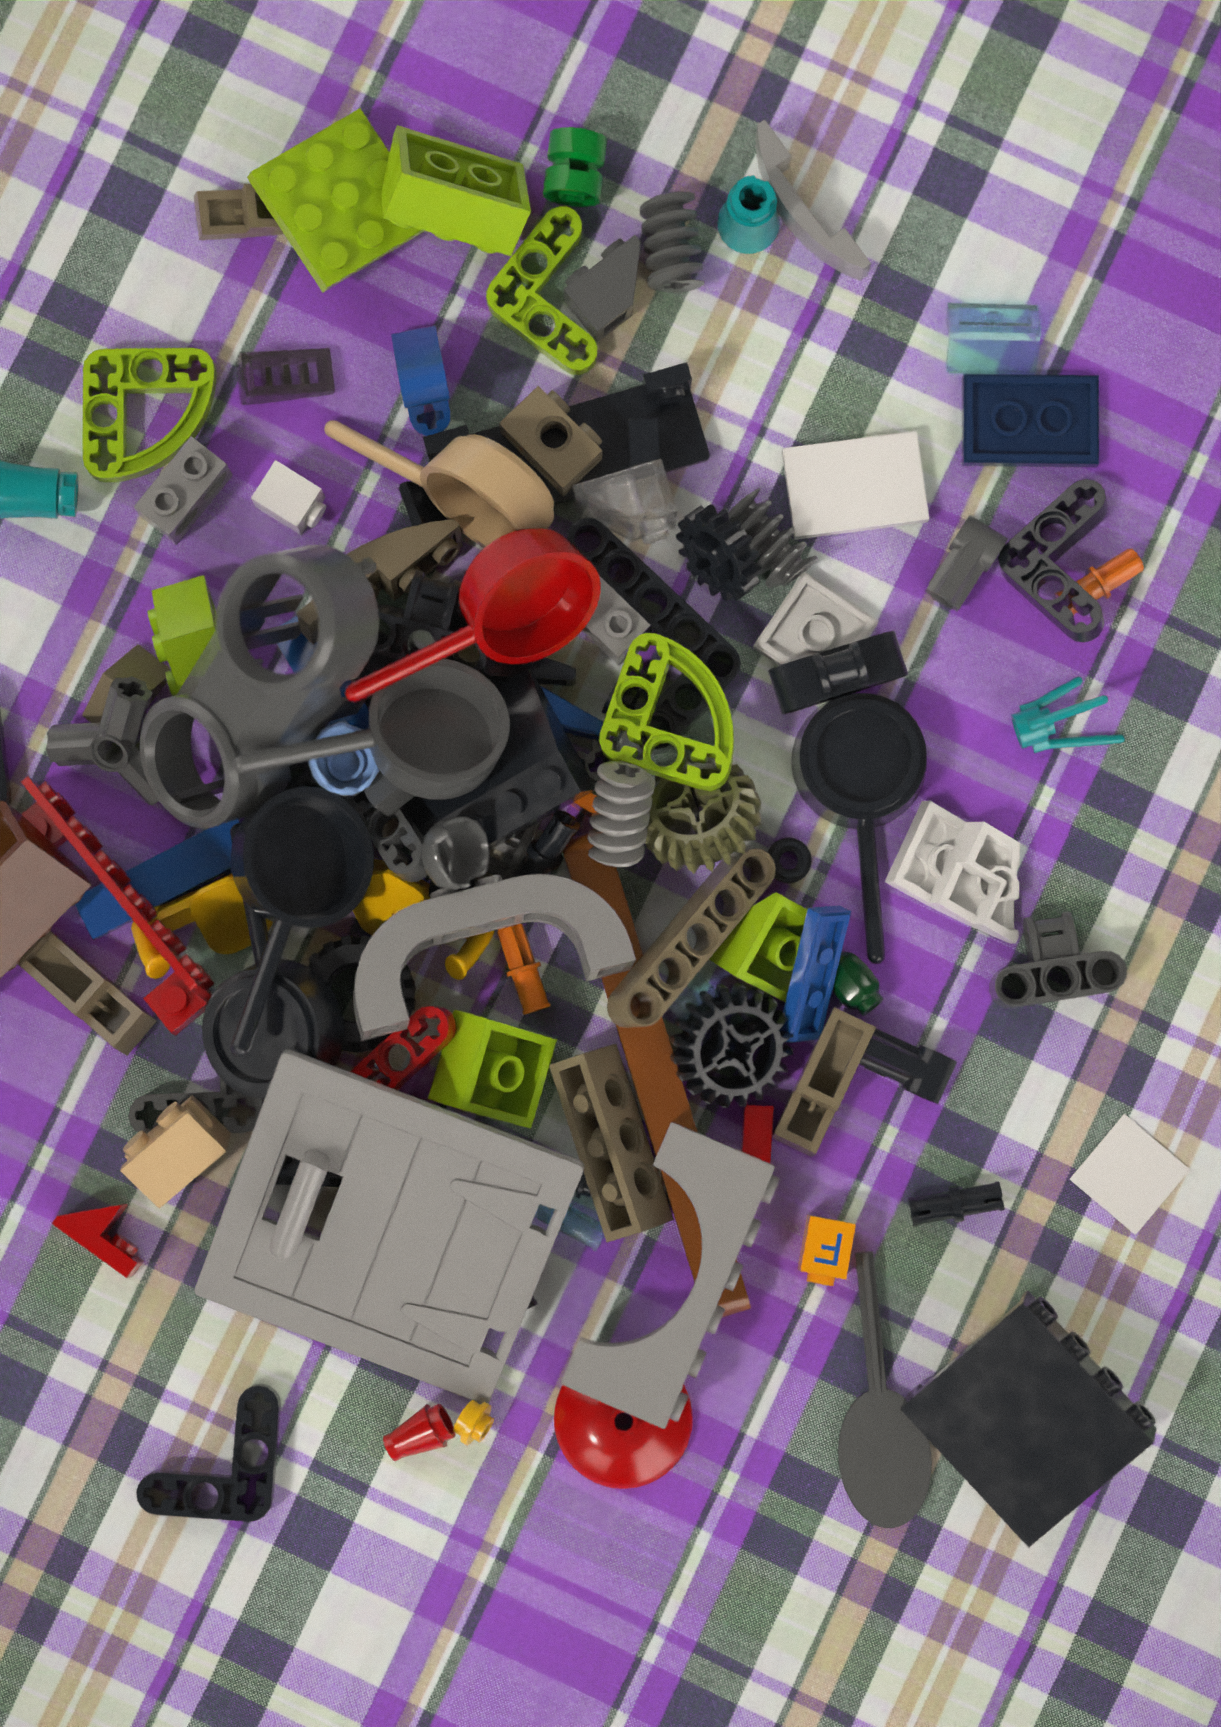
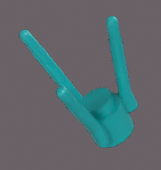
[1011,677,1125,753]

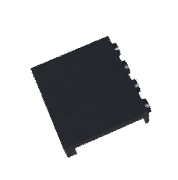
[900,1290,1157,1548]

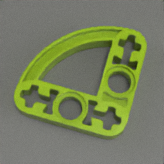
[83,348,217,483]
[599,633,734,791]

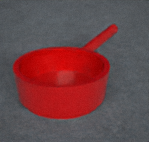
[345,528,601,702]

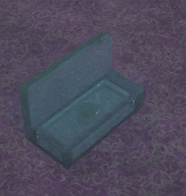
[946,303,1042,375]

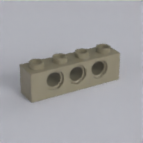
[549,1044,674,1243]

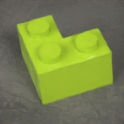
[147,575,216,696]

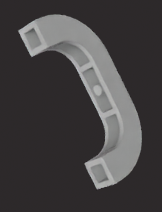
[353,874,636,1041]

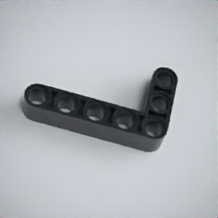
[567,517,741,755]

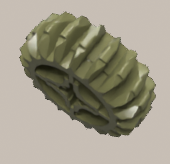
[645,757,761,874]

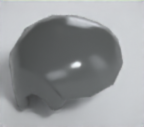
[421,816,490,890]

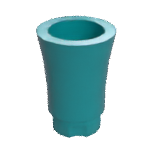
[717,175,780,254]
[0,461,79,519]

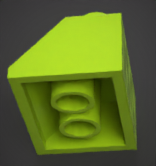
[381,125,531,256]

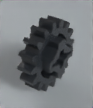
[676,504,762,602]

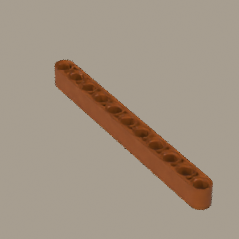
[563,833,751,1318]

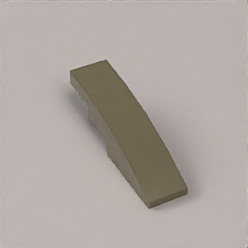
[194,184,284,240]

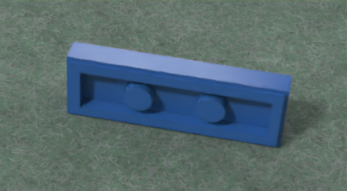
[779,905,851,1043]

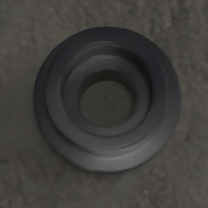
[767,838,812,884]

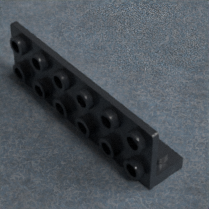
[423,362,710,520]

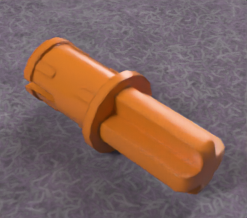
[1055,548,1144,616]
[498,924,551,1015]

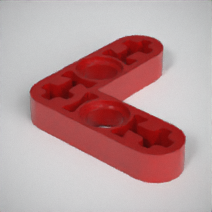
[350,1006,456,1091]

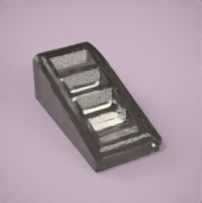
[236,348,335,405]

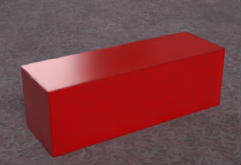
[741,1105,774,1164]

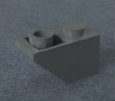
[563,235,641,342]

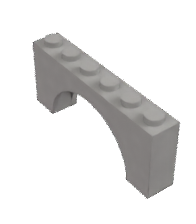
[560,1122,780,1429]

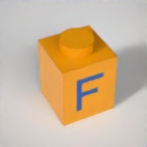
[797,1215,856,1286]

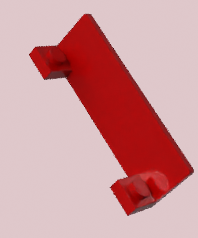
[21,776,215,1036]

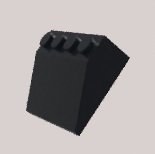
[397,668,595,881]

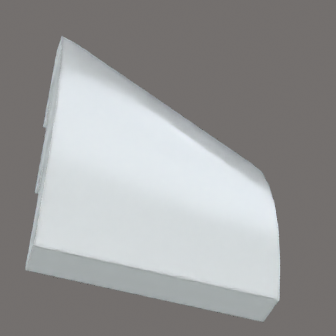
[885,801,1020,944]

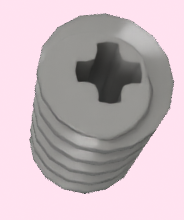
[587,761,655,867]

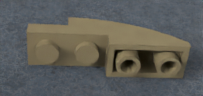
[297,519,463,645]

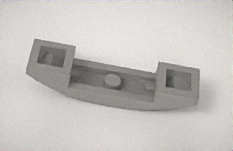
[755,119,871,281]

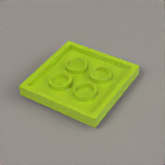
[247,108,425,293]

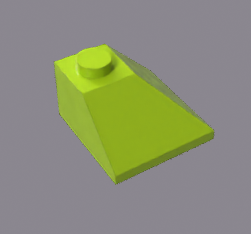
[709,892,808,1002]

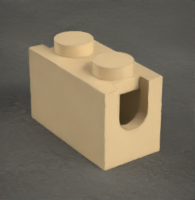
[120,1095,231,1209]

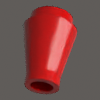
[383,1403,456,1462]

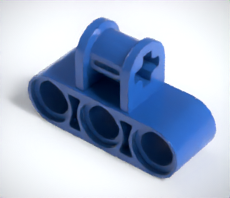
[391,325,450,436]

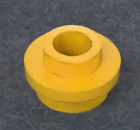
[453,1400,494,1446]

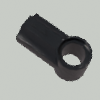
[859,1029,957,1104]

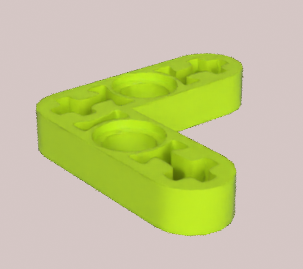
[486,206,597,375]

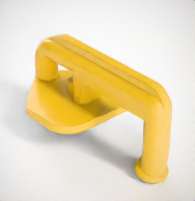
[353,859,495,980]
[131,873,273,979]

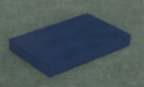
[962,374,1099,467]

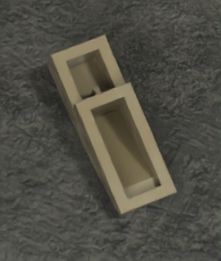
[18,930,157,1056]
[772,1007,876,1157]

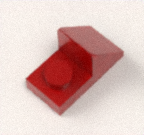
[51,1204,144,1278]

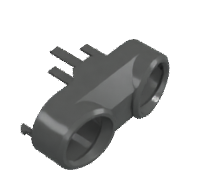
[140,545,379,829]

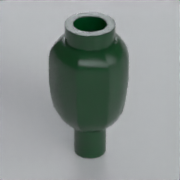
[832,951,884,1016]

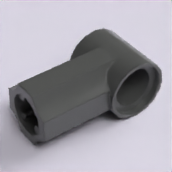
[925,515,1008,612]

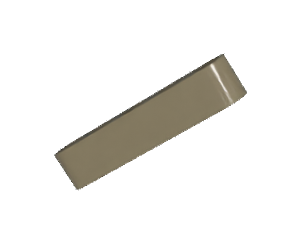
[607,848,776,1028]

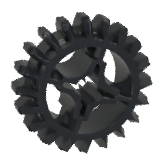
[669,983,794,1108]

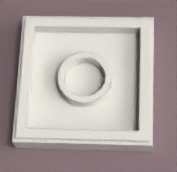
[753,571,879,666]

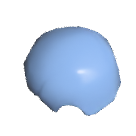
[308,721,379,796]

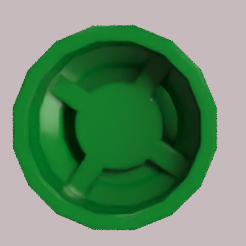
[543,127,607,207]

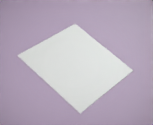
[1070,1114,1190,1235]

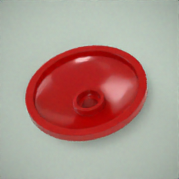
[554,1385,693,1489]

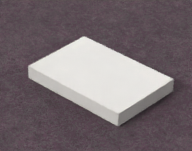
[782,431,929,540]

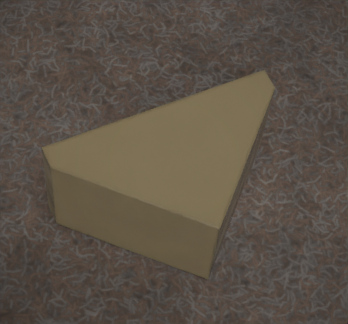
[82,644,171,723]

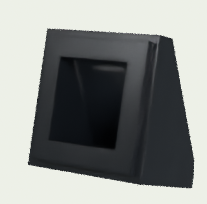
[398,481,446,526]

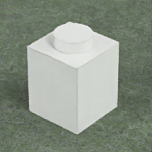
[251,460,326,535]

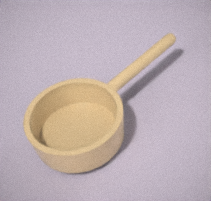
[324,420,554,548]

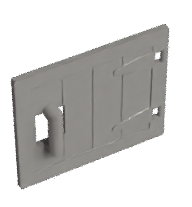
[194,1049,584,1404]

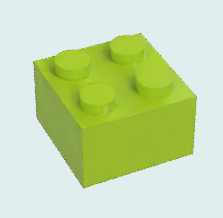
[428,1009,557,1129]

